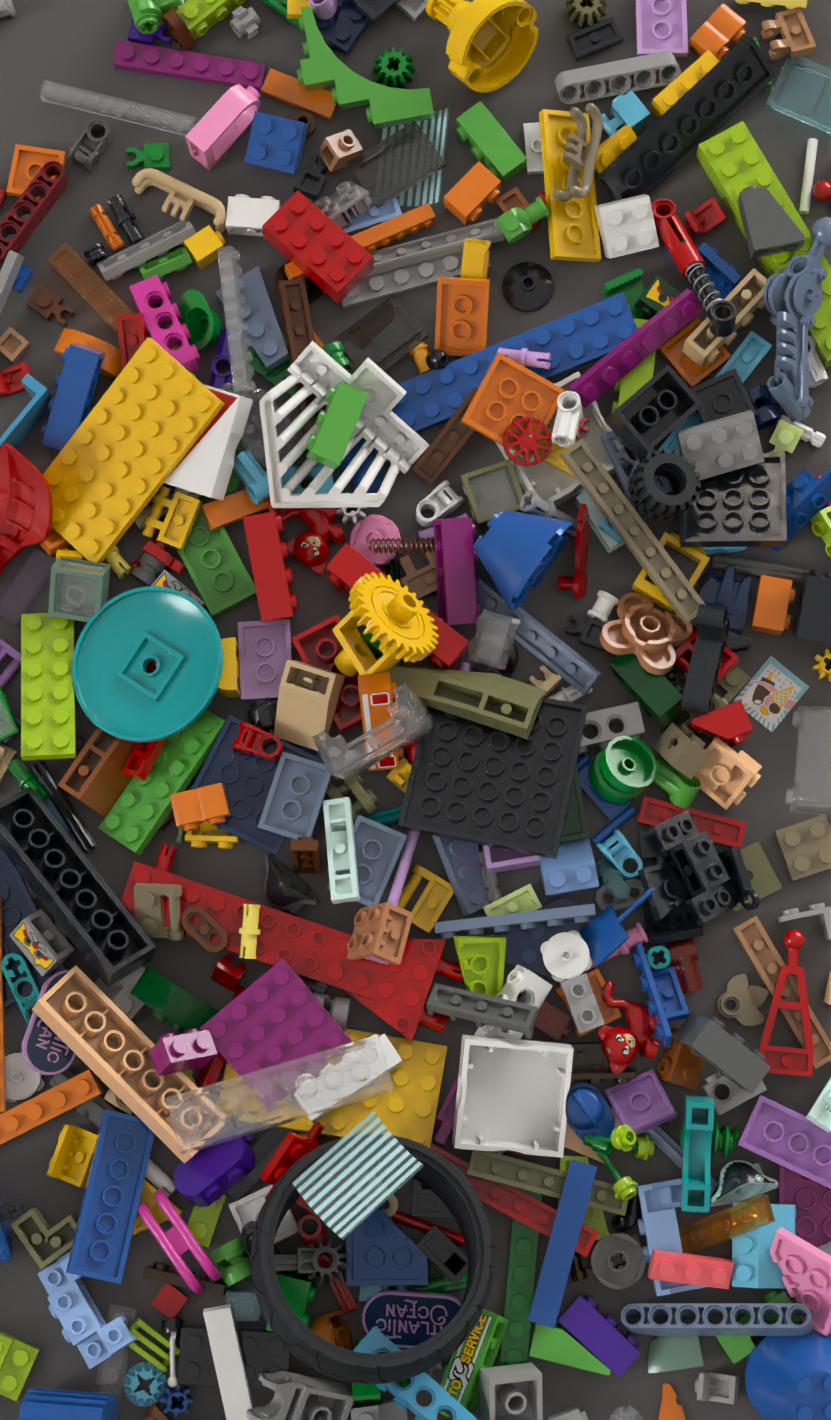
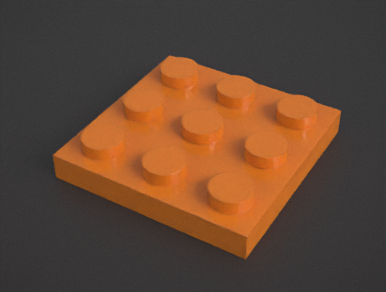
[460,352,566,459]

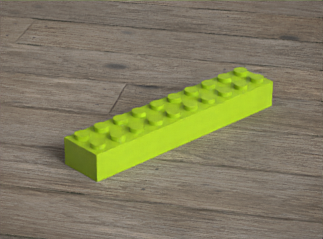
[696,121,831,369]

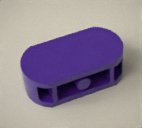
[174,1130,255,1207]

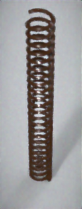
[369,537,478,554]

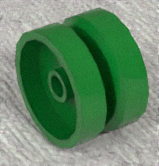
[589,735,657,804]

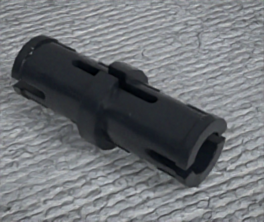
[107,194,145,246]

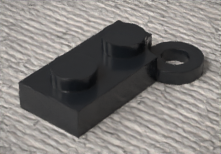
[718,847,760,911]

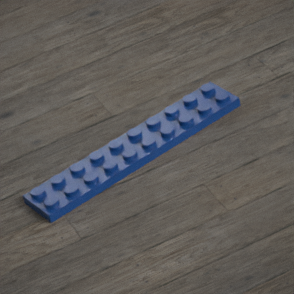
[391,292,638,433]

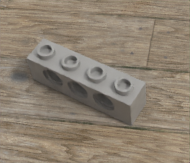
[579,702,645,755]

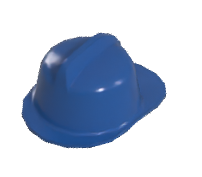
[565,1082,615,1141]

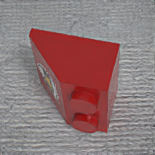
[687,700,753,748]

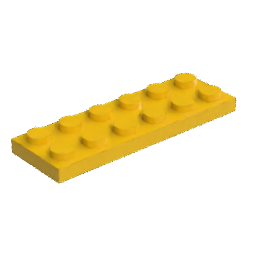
[539,109,601,262]

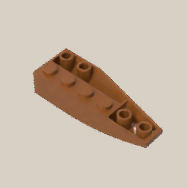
[58,661,156,817]

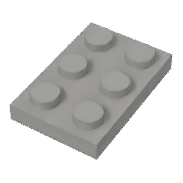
[676,410,765,481]

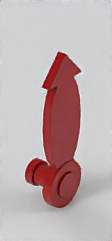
[557,503,590,599]

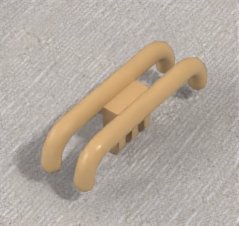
[132,168,227,233]

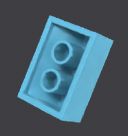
[732,1202,796,1288]

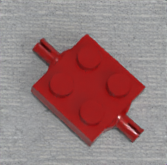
[260,1121,325,1200]

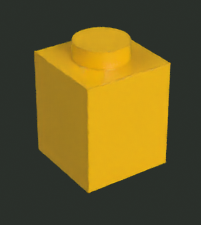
[184,225,226,270]

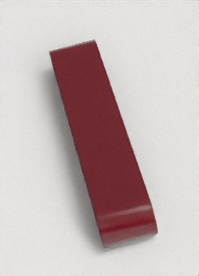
[0,161,68,271]

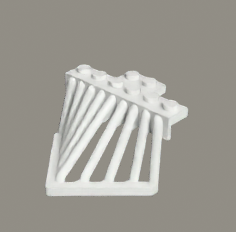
[259,341,429,508]

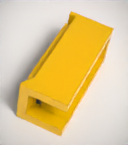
[460,238,491,279]

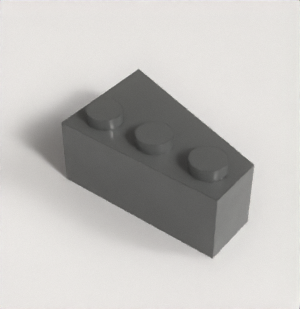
[673,1012,771,1093]

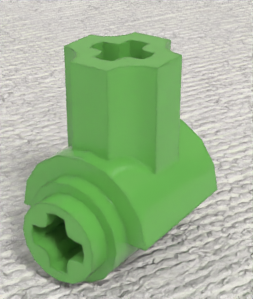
[127,0,183,34]

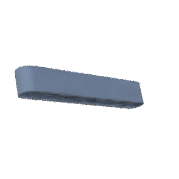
[621,1303,814,1336]

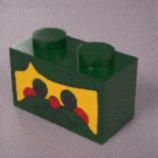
[634,275,683,335]

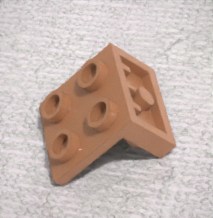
[347,902,413,966]

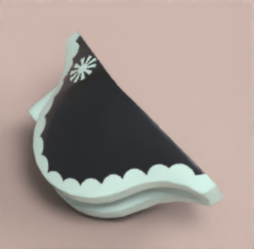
[710,1160,779,1207]

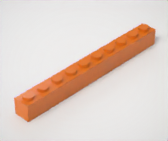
[284,203,436,280]

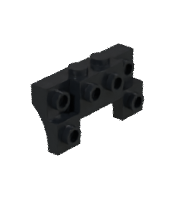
[649,810,737,926]

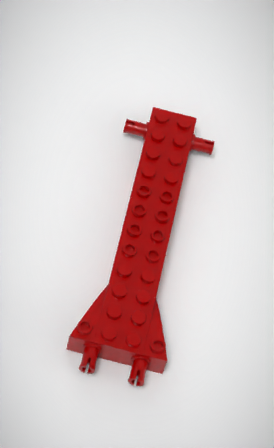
[120,843,463,1042]

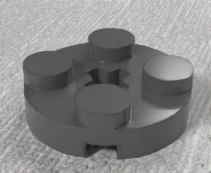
[590,1233,646,1289]

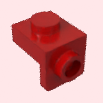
[684,197,729,236]

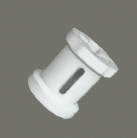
[587,590,619,623]

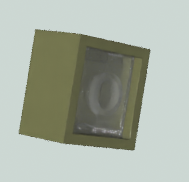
[461,459,524,530]

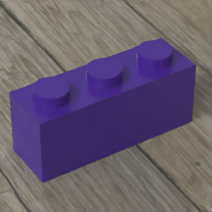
[557,1294,641,1377]

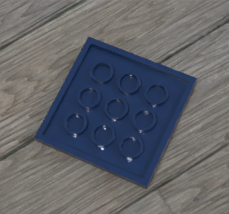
[191,714,324,856]

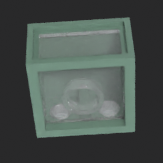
[48,556,110,622]

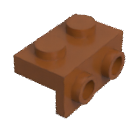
[657,1027,705,1091]

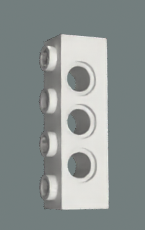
[474,964,553,1039]

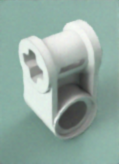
[416,480,464,528]

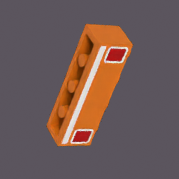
[358,672,404,771]

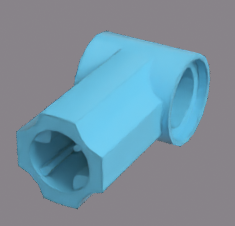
[233,450,270,505]

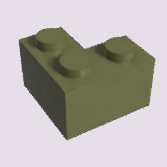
[10,1207,78,1269]

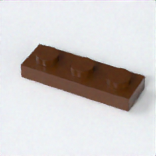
[291,836,322,874]

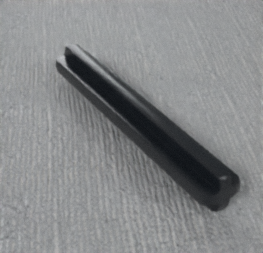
[31,761,97,854]

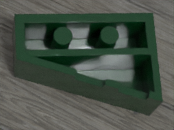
[609,653,690,733]
[130,966,219,1033]

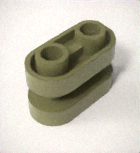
[326,770,379,826]

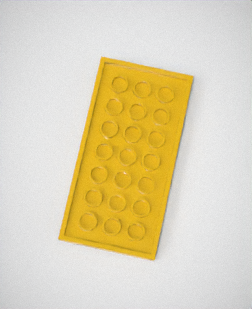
[43,337,225,563]
[218,1028,447,1148]

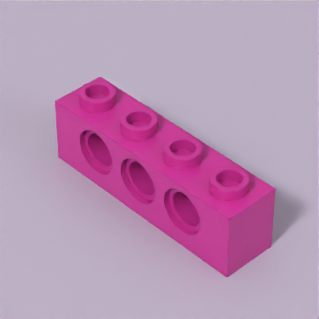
[129,275,200,373]

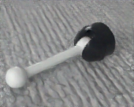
[162,1319,183,1387]

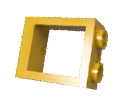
[631,532,710,614]

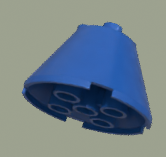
[473,510,574,611]
[745,1322,831,1420]

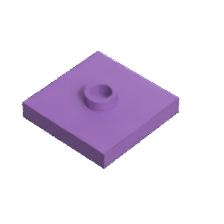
[604,1069,677,1135]

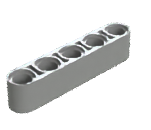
[554,51,681,104]

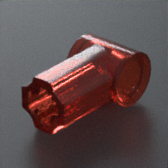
[666,938,704,994]

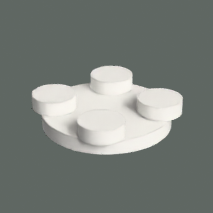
[541,930,592,982]
[5,1052,45,1103]

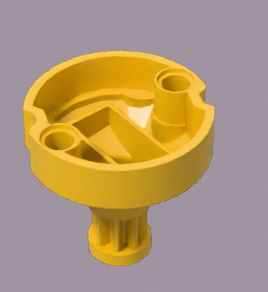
[426,0,539,93]

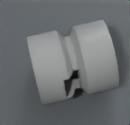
[313,992,351,1031]

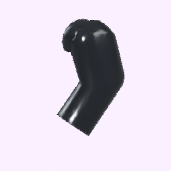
[612,1196,641,1232]

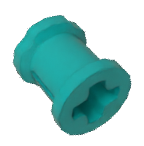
[646,946,671,970]

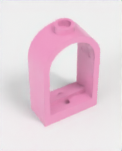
[185,84,261,171]

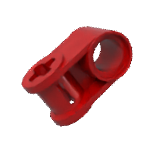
[231,721,284,761]

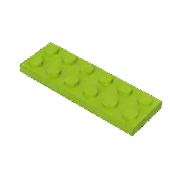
[21,613,76,761]

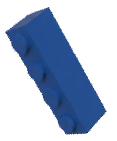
[41,343,106,450]

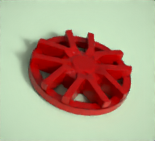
[503,417,552,467]

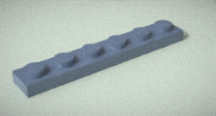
[476,576,602,695]
[434,904,596,939]

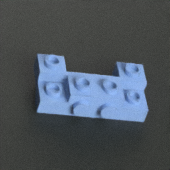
[637,1178,706,1296]
[38,1251,137,1369]

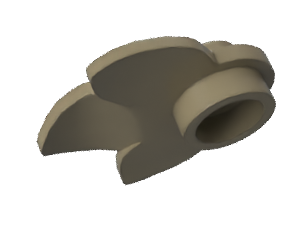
[717,973,769,1026]

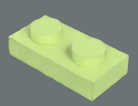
[483,884,542,916]

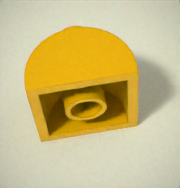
[216,637,241,698]

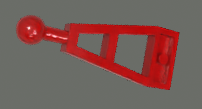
[759,929,814,1077]

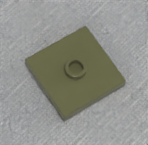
[732,841,782,912]

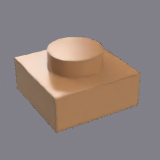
[0,327,31,364]

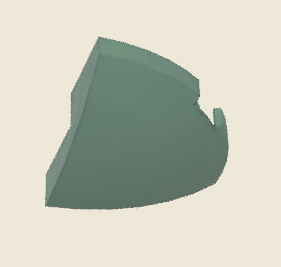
[647,1315,704,1374]

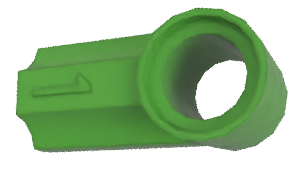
[653,758,701,809]

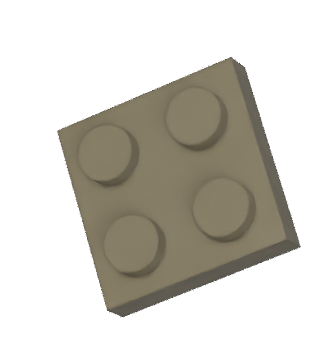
[774,814,831,882]

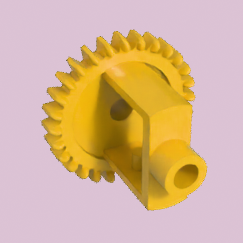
[332,572,439,677]

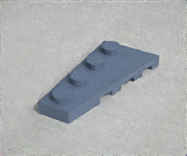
[215,266,290,372]
[432,835,489,916]

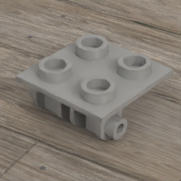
[315,180,373,229]

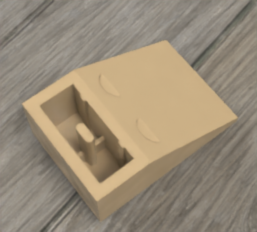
[274,660,345,752]

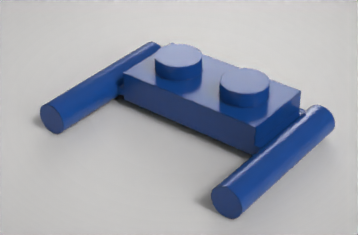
[577,753,637,845]

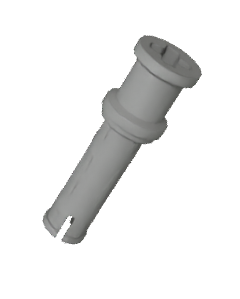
[520,490,590,537]

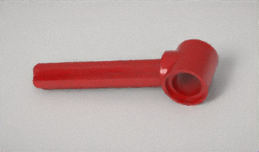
[298,1212,357,1314]

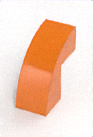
[54,328,122,377]

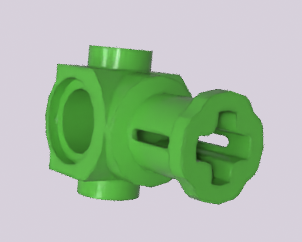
[495,196,551,244]

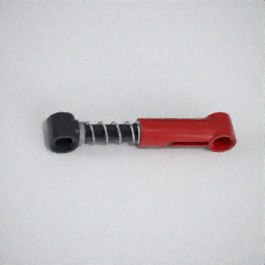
[651,198,736,337]

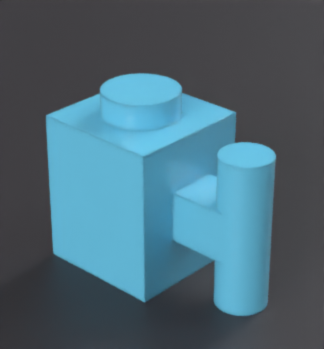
[602,90,650,136]

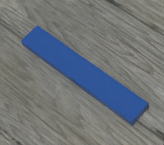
[528,1159,598,1328]

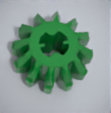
[372,46,415,89]

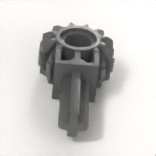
[274,1238,348,1286]

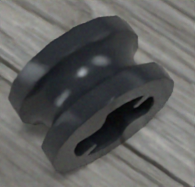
[83,243,110,266]

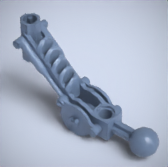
[763,216,831,422]

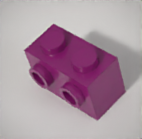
[149,1029,218,1076]

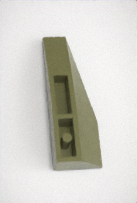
[389,665,546,739]

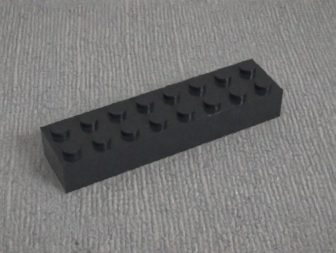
[0,786,156,987]

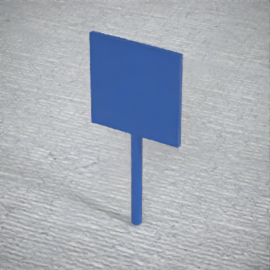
[579,887,655,967]

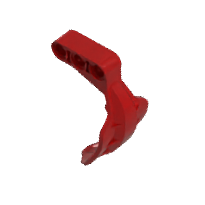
[0,444,53,576]

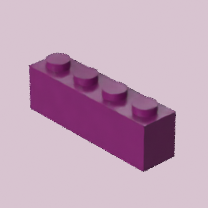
[433,517,480,625]

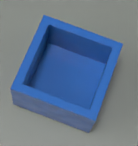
[244,111,309,175]

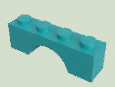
[680,1095,715,1213]

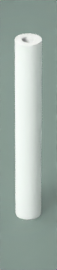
[799,138,818,214]

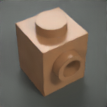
[318,129,363,172]

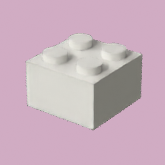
[594,194,659,259]

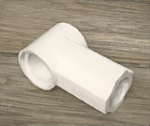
[808,335,829,388]
[551,391,583,448]

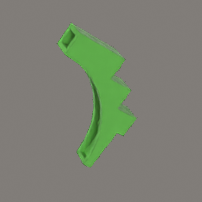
[297,6,434,130]

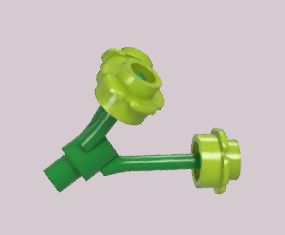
[583,1124,654,1201]

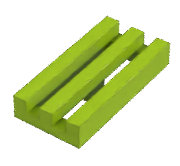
[128,1317,180,1373]

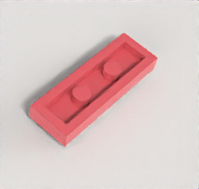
[647,1249,734,1290]

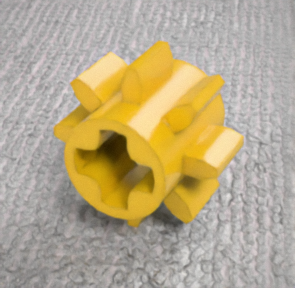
[812,649,831,683]

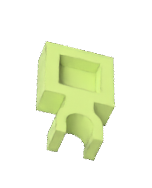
[769,419,804,453]

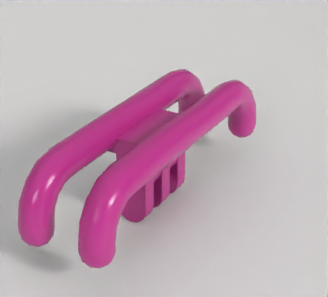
[138,1189,222,1294]

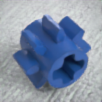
[158,1384,194,1418]

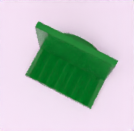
[601,268,645,319]

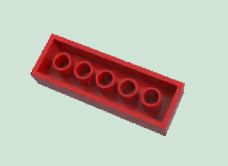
[326,543,469,670]

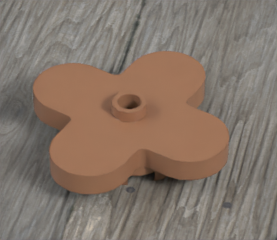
[600,592,692,675]

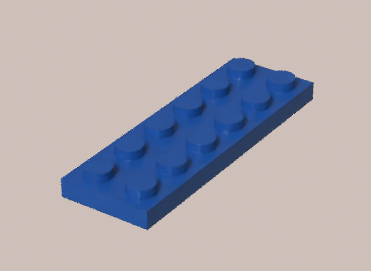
[66,1109,155,1284]

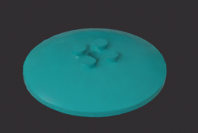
[72,586,223,743]

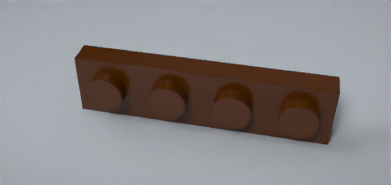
[412,386,478,485]

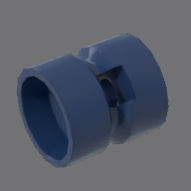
[747,385,781,431]

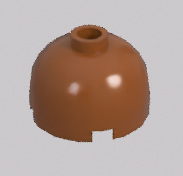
[309,1310,353,1351]

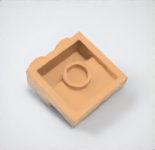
[694,737,762,810]

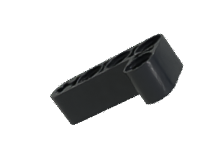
[681,604,729,714]

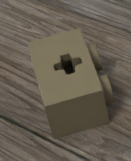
[653,722,711,779]

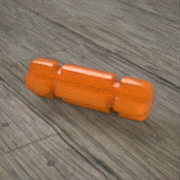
[89,204,124,251]

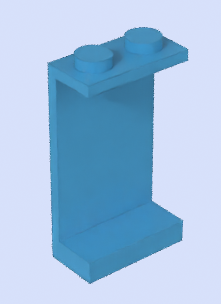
[0,373,52,450]

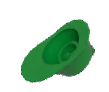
[178,289,222,350]

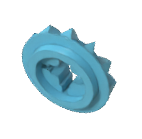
[123,1362,167,1407]

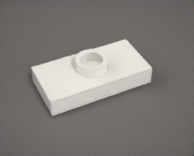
[523,122,544,175]

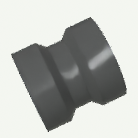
[130,552,166,587]

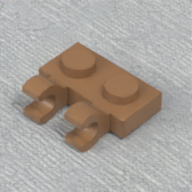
[760,7,816,60]
[399,544,437,600]

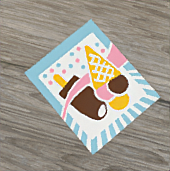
[733,656,809,732]

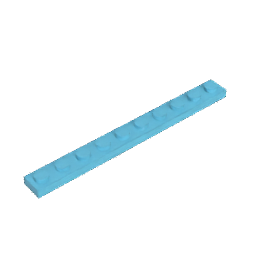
[598,331,772,543]

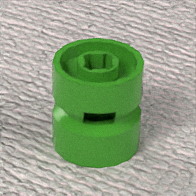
[209,1236,251,1287]

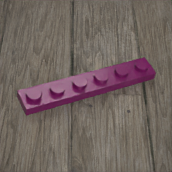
[113,40,266,91]
[569,289,703,408]

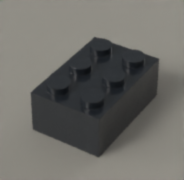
[604,364,703,460]

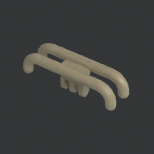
[553,103,603,202]

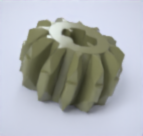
[565,0,608,29]

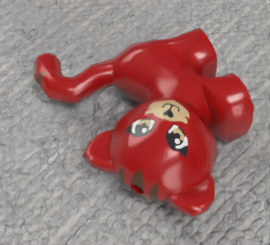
[268,501,346,575]
[597,981,659,1074]

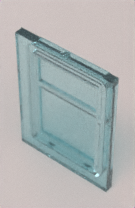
[765,55,831,134]

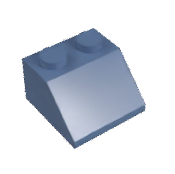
[540,837,599,898]

